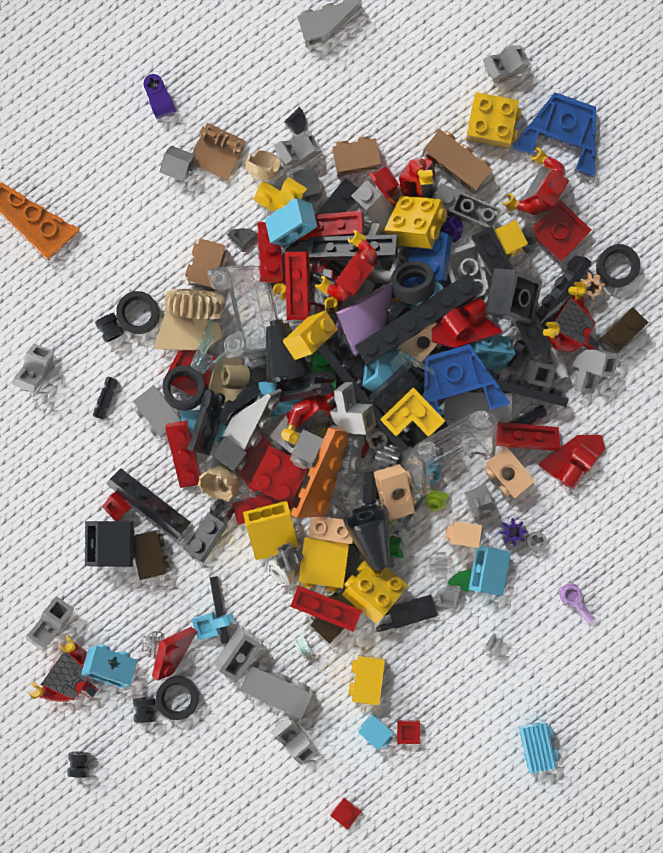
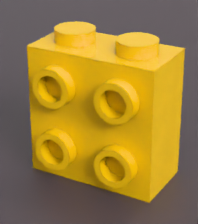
[465,92,522,149]
[385,196,447,249]
[243,501,299,560]
[298,537,349,592]
[342,560,408,623]

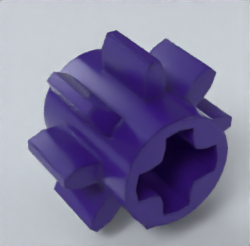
[440,216,464,243]
[499,518,528,546]

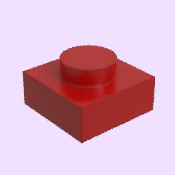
[101,492,131,521]
[397,720,420,744]
[330,796,362,830]

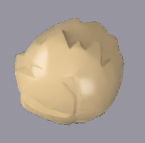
[198,465,240,502]

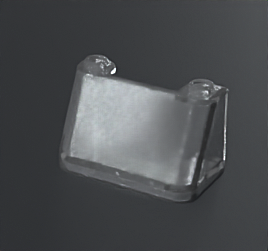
[207,265,279,361]
[400,411,498,497]

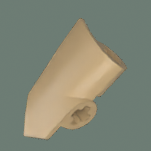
[154,312,223,351]
[208,346,250,403]

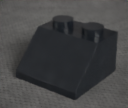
[485,268,543,325]

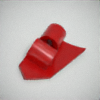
[369,166,400,207]
[431,297,502,348]
[539,435,605,490]

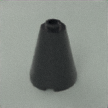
[266,318,311,383]
[343,504,390,570]

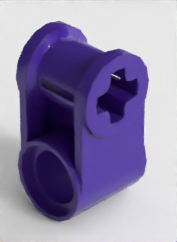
[143,74,177,120]

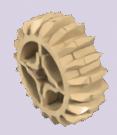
[164,288,225,320]

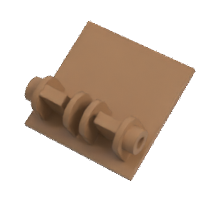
[192,122,247,181]

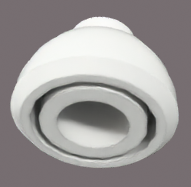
[268,558,295,586]

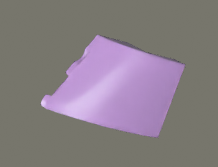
[336,282,393,355]

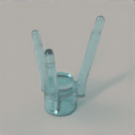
[190,319,239,374]
[389,349,436,379]

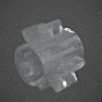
[429,552,453,579]
[142,631,165,659]

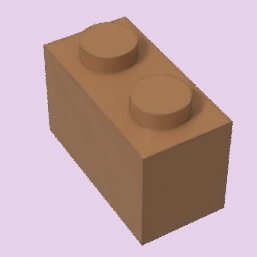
[332,136,381,177]
[185,238,227,291]

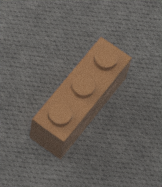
[422,129,493,195]

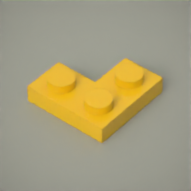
[253,177,307,212]
[380,388,445,437]

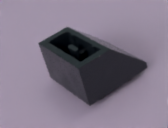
[85,521,135,567]

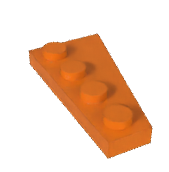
[0,182,80,261]
[290,428,349,518]

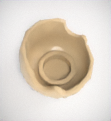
[245,150,281,181]

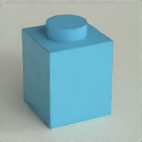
[357,712,393,750]

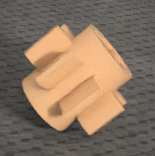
[580,272,605,301]

